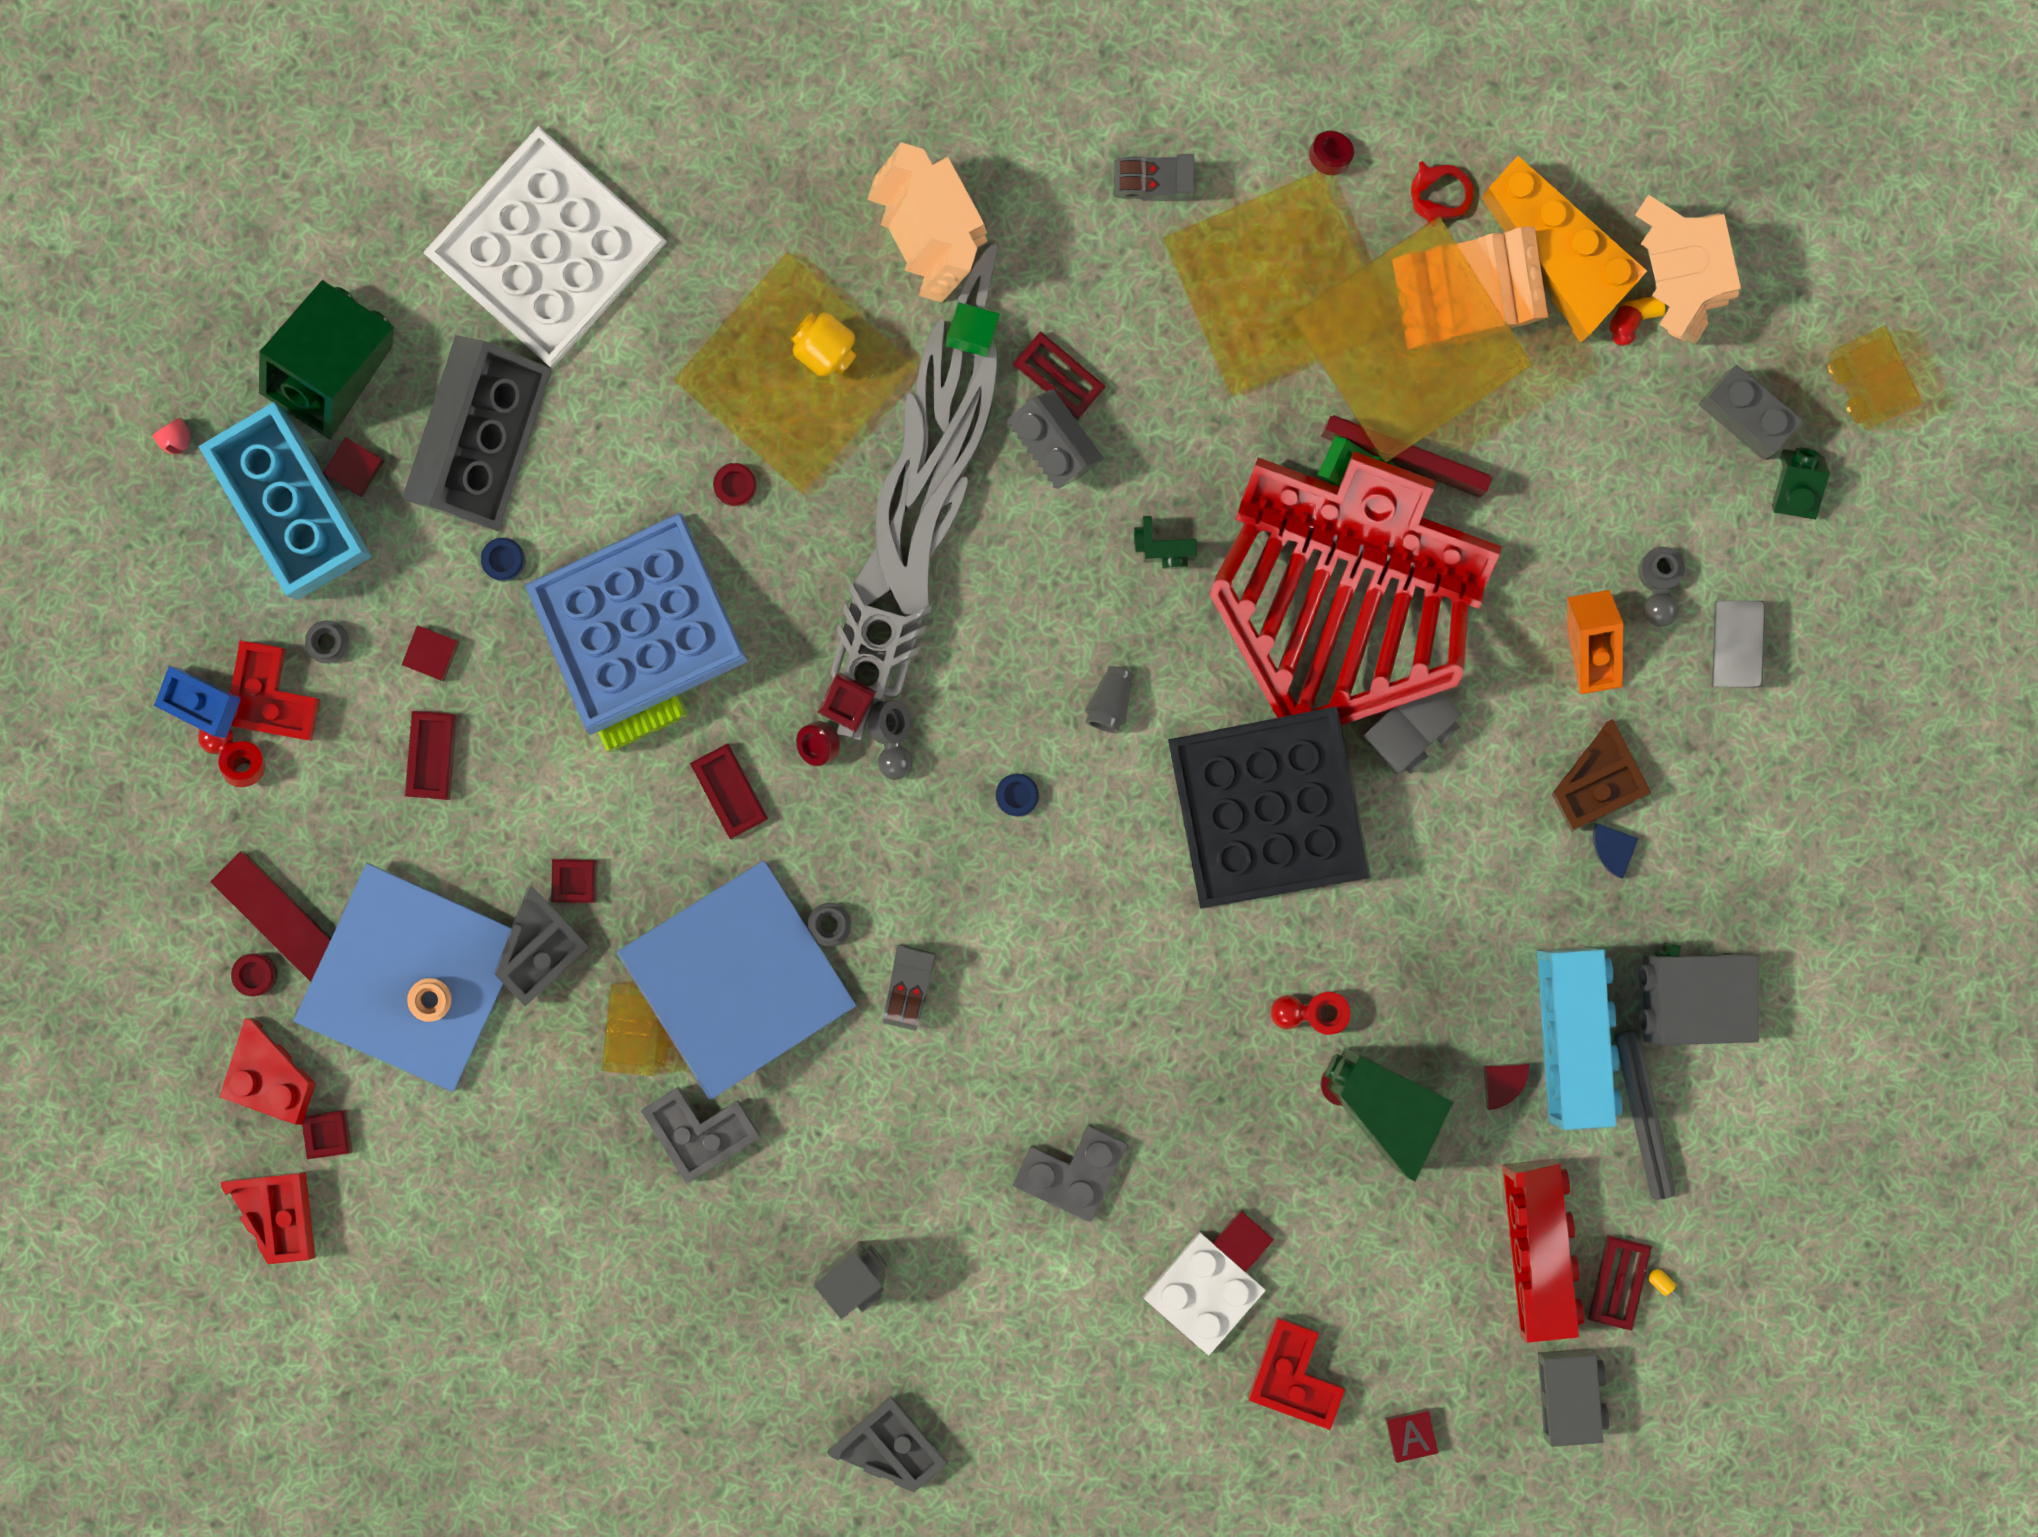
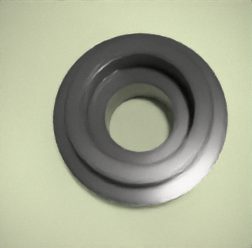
[305,620,349,664]
[808,903,851,946]

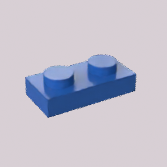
[154,666,241,738]

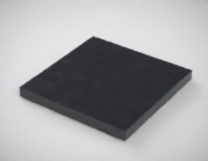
[1168,706,1371,909]

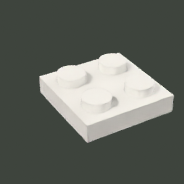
[1143,1231,1266,1356]

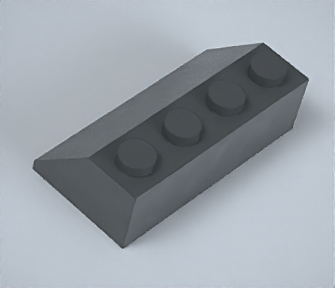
[402,335,552,531]

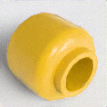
[790,312,856,377]

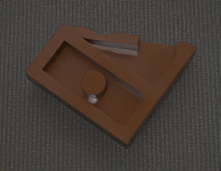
[1552,719,1651,833]

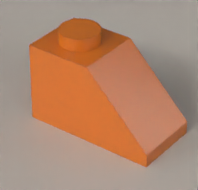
[1567,590,1623,695]

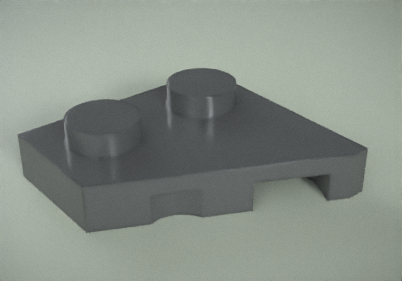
[494,886,589,1006]
[827,1395,948,1492]

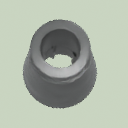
[1085,666,1133,733]

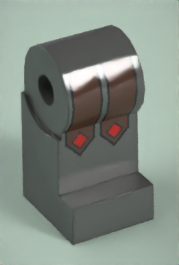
[1114,154,1194,202]
[883,945,936,1031]

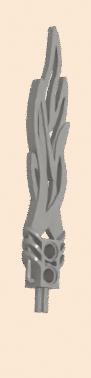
[831,244,998,741]

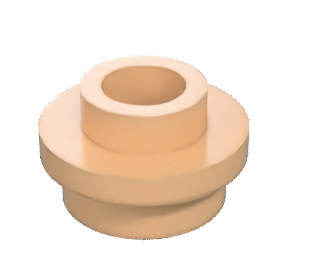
[407,978,452,1022]

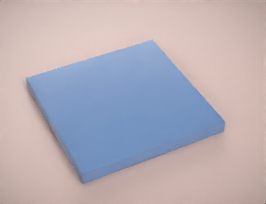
[525,512,748,735]
[616,860,856,1100]
[293,863,512,1092]

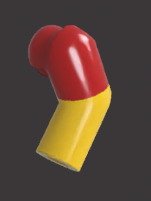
[1609,296,1665,346]

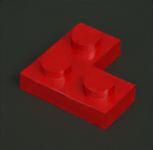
[230,640,320,741]
[1247,1316,1345,1430]

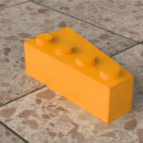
[1482,156,1647,343]

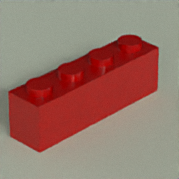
[1502,1159,1584,1343]

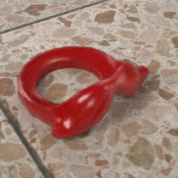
[1410,161,1473,227]

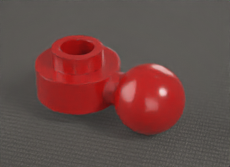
[198,728,265,787]
[1270,991,1351,1035]

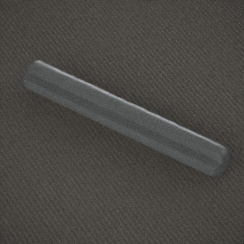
[1615,1030,1675,1200]

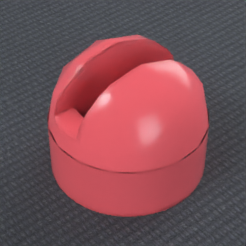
[152,417,191,455]

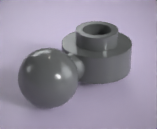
[1638,547,1685,627]
[868,700,912,780]

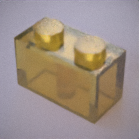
[1828,325,1923,431]
[601,982,669,1076]

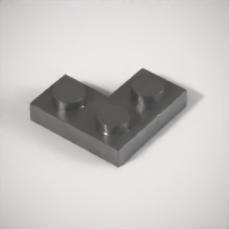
[641,1086,761,1184]
[1012,1125,1127,1223]

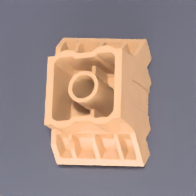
[867,142,987,302]
[1635,194,1741,345]
[1392,227,1548,350]

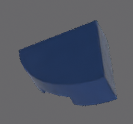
[1592,823,1638,879]

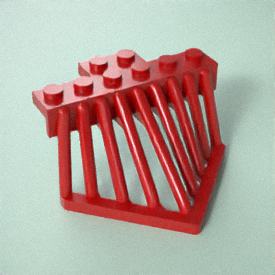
[1209,451,1502,725]

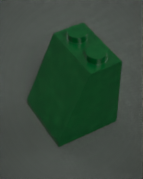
[259,280,394,440]
[1325,1047,1454,1181]

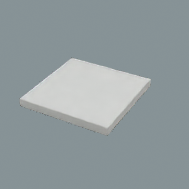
[423,126,667,369]

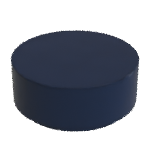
[481,538,526,582]
[996,773,1039,817]

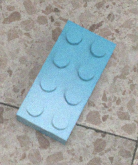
[198,402,372,600]
[1537,947,1622,1130]

